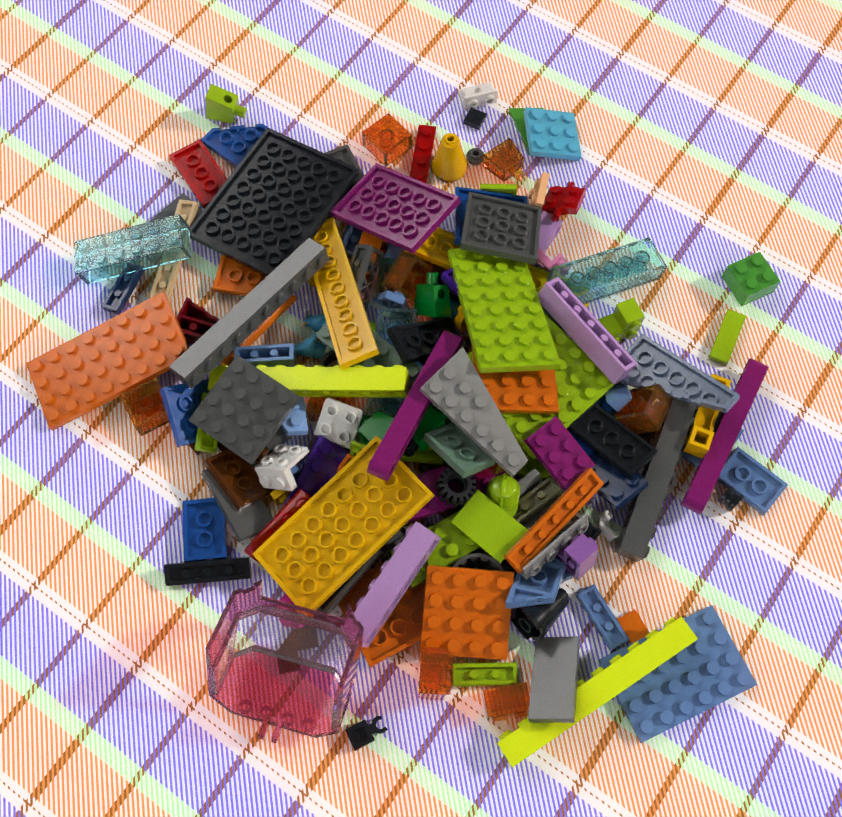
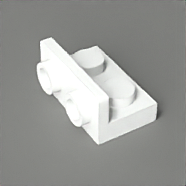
[458,82,498,110]

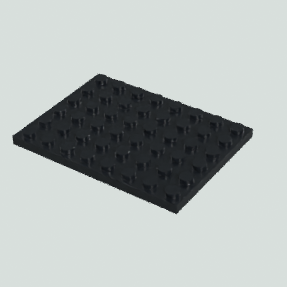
[186,127,359,277]

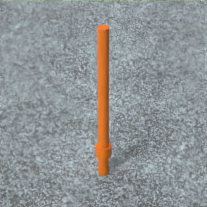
[221,295,297,366]

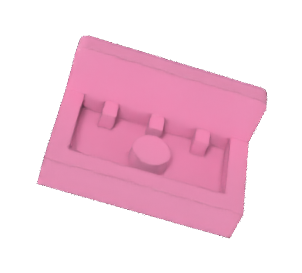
[537,248,570,275]

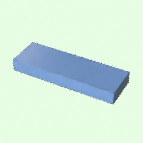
[575,584,629,652]

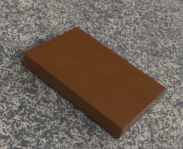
[203,449,273,511]

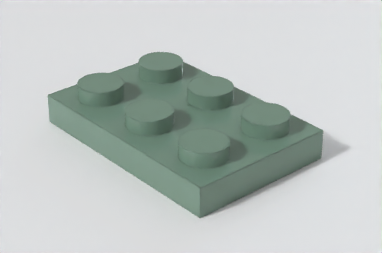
[423,423,496,479]

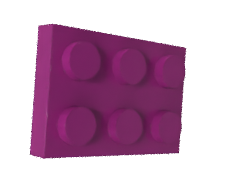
[524,416,595,490]

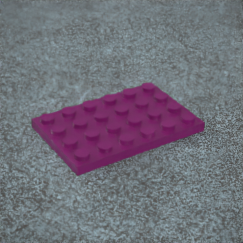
[331,163,461,254]

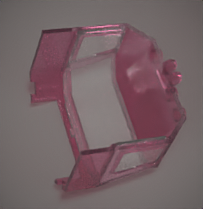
[205,580,364,744]

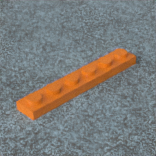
[503,468,604,573]

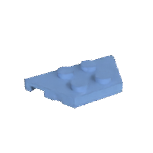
[505,558,566,609]

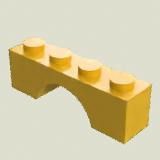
[683,374,731,459]

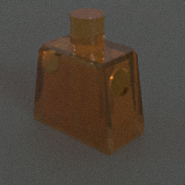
[482,138,525,182]

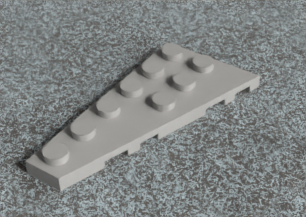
[419,347,528,477]

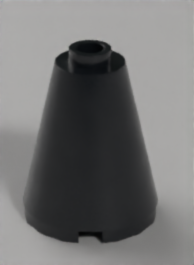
[511,588,569,644]

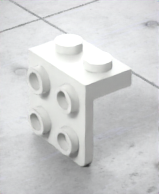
[314,398,363,449]
[254,444,309,491]

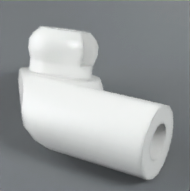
[597,510,618,543]

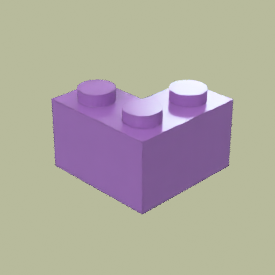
[555,533,598,581]

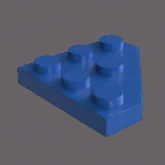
[201,123,267,167]
[159,379,210,448]

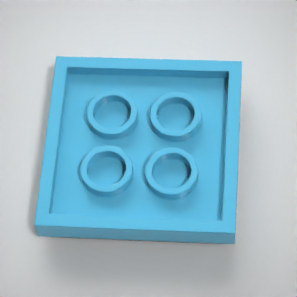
[523,107,582,161]

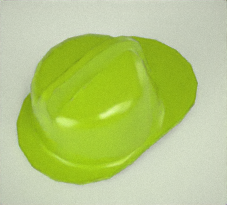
[485,473,520,517]

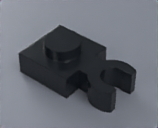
[345,716,388,751]

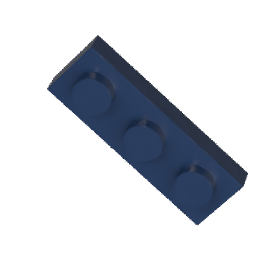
[101,261,146,314]

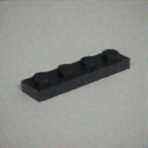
[164,556,252,586]

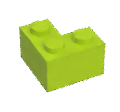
[597,297,645,343]

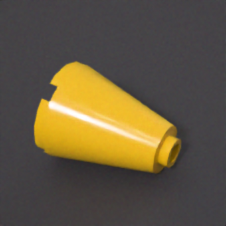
[432,133,467,182]

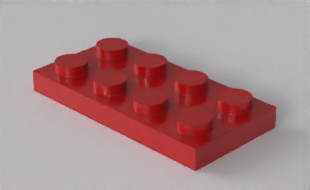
[169,139,227,209]

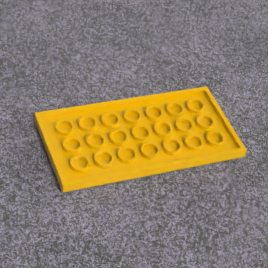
[253,435,435,617]

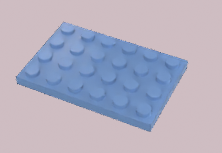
[598,605,758,743]

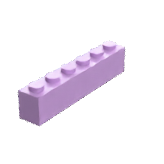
[538,277,638,385]
[341,521,441,647]

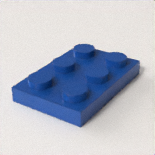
[183,498,227,562]

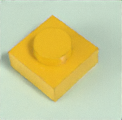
[270,489,290,506]

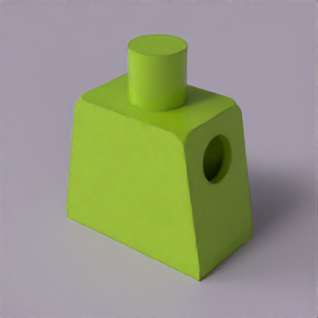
[205,84,247,124]

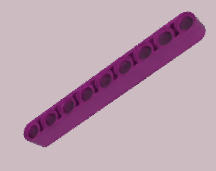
[367,330,463,481]
[681,358,769,515]

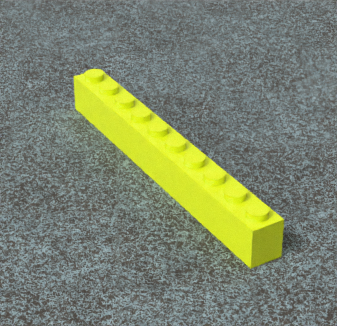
[208,365,410,398]
[497,616,698,768]

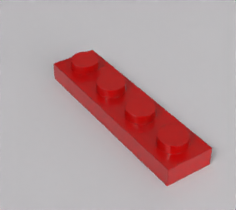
[409,124,436,183]
[244,488,311,564]

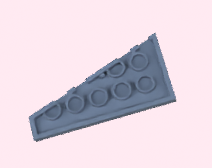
[618,334,740,413]

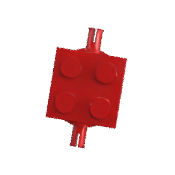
[542,181,586,222]

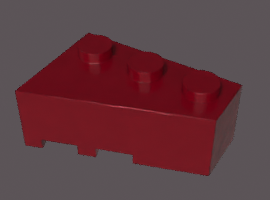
[177,297,231,356]

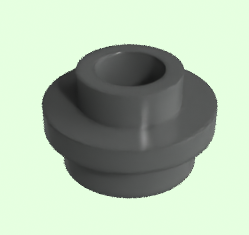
[467,148,484,166]

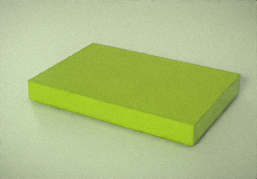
[451,490,528,564]

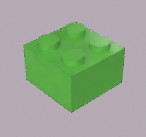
[722,252,781,307]

